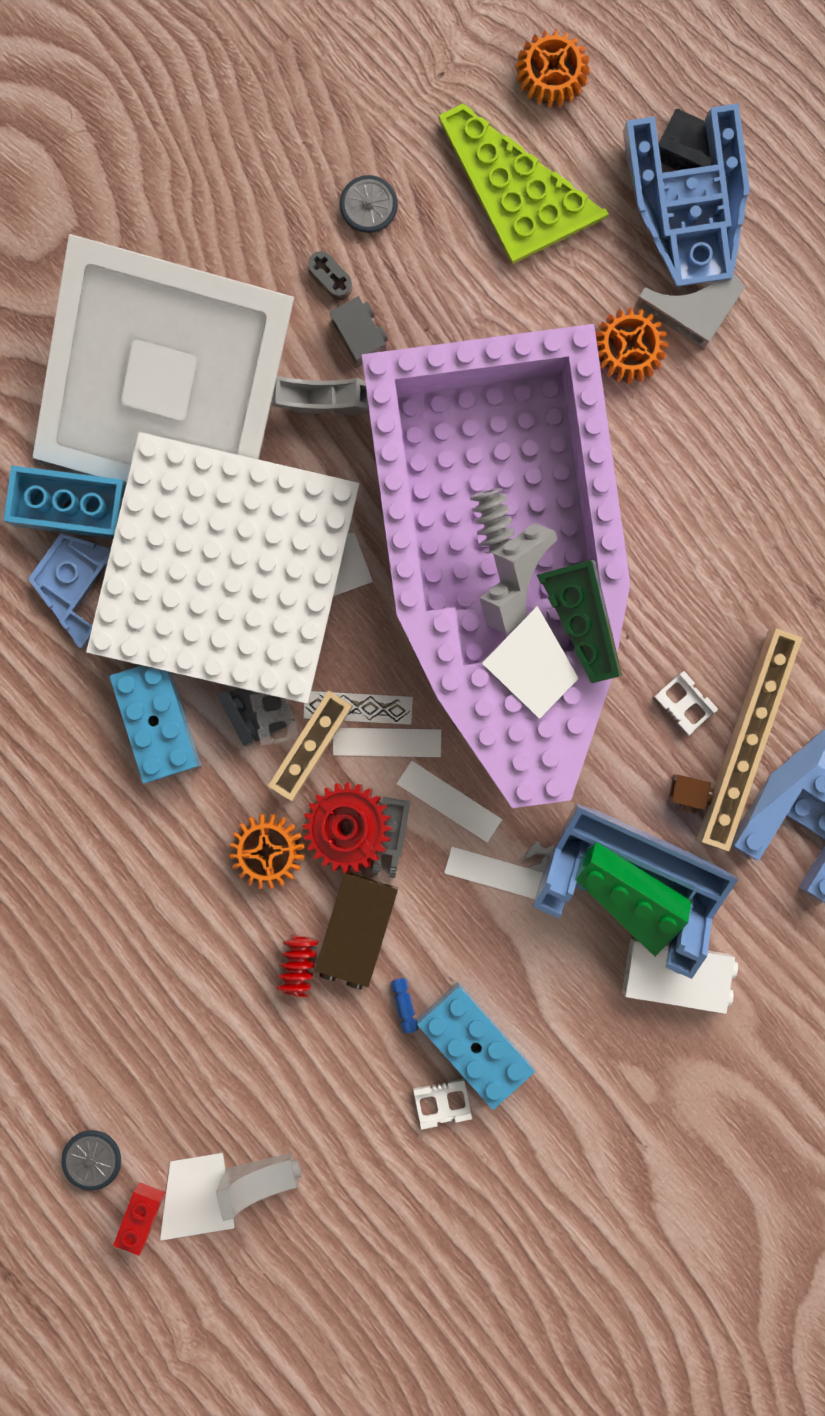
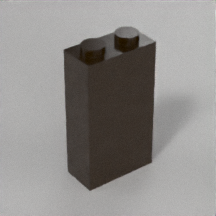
[315,872,398,990]

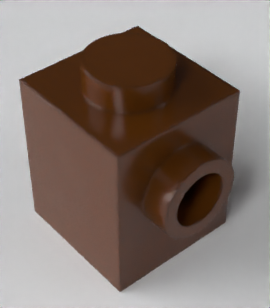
[668,774,713,814]

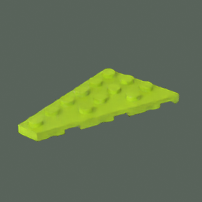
[438,103,609,265]

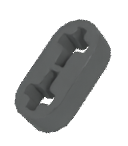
[308,251,352,300]

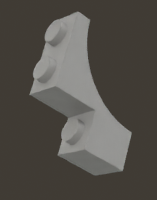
[271,375,369,416]
[479,523,557,635]

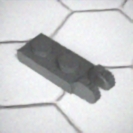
[372,797,410,878]

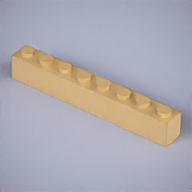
[696,628,802,852]

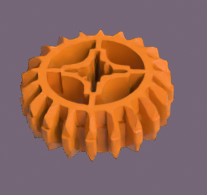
[515,29,590,108]
[595,307,668,384]
[229,814,305,889]

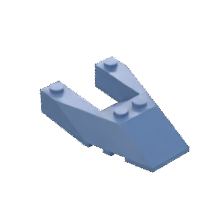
[623,103,750,287]
[731,728,825,904]

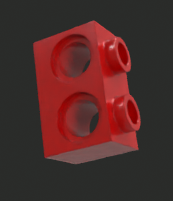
[113,1182,165,1256]

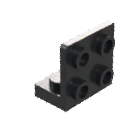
[658,109,713,171]
[218,688,296,747]

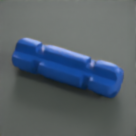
[391,978,418,1034]

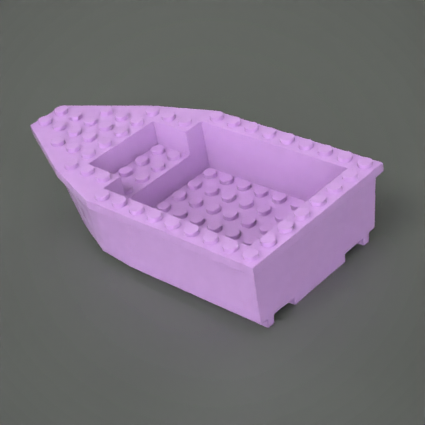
[362,324,630,808]

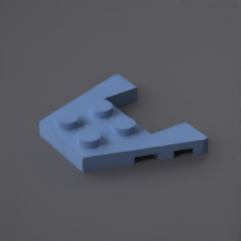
[28,533,111,649]

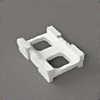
[654,671,718,735]
[413,1079,472,1130]

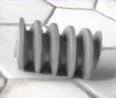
[469,488,515,554]

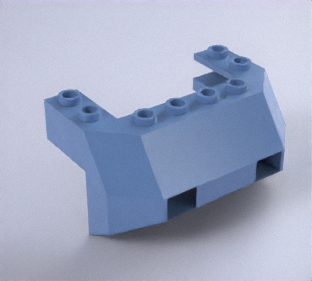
[533,803,738,979]

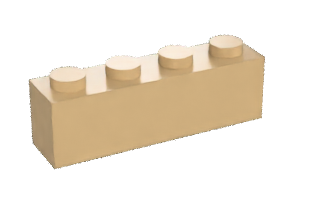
[268,690,353,801]

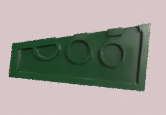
[536,560,622,683]

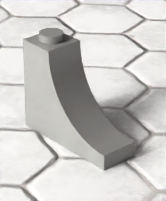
[635,271,745,349]
[216,1153,302,1221]

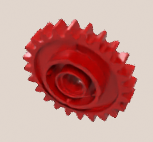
[302,782,393,873]

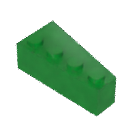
[575,841,692,957]

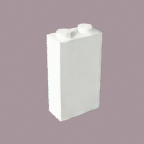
[622,938,738,1014]

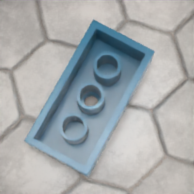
[4,465,127,539]
[110,665,202,783]
[417,982,535,1110]

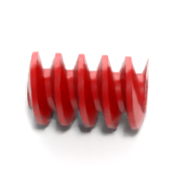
[275,935,319,997]

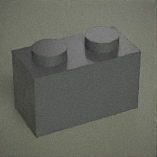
[330,296,388,367]

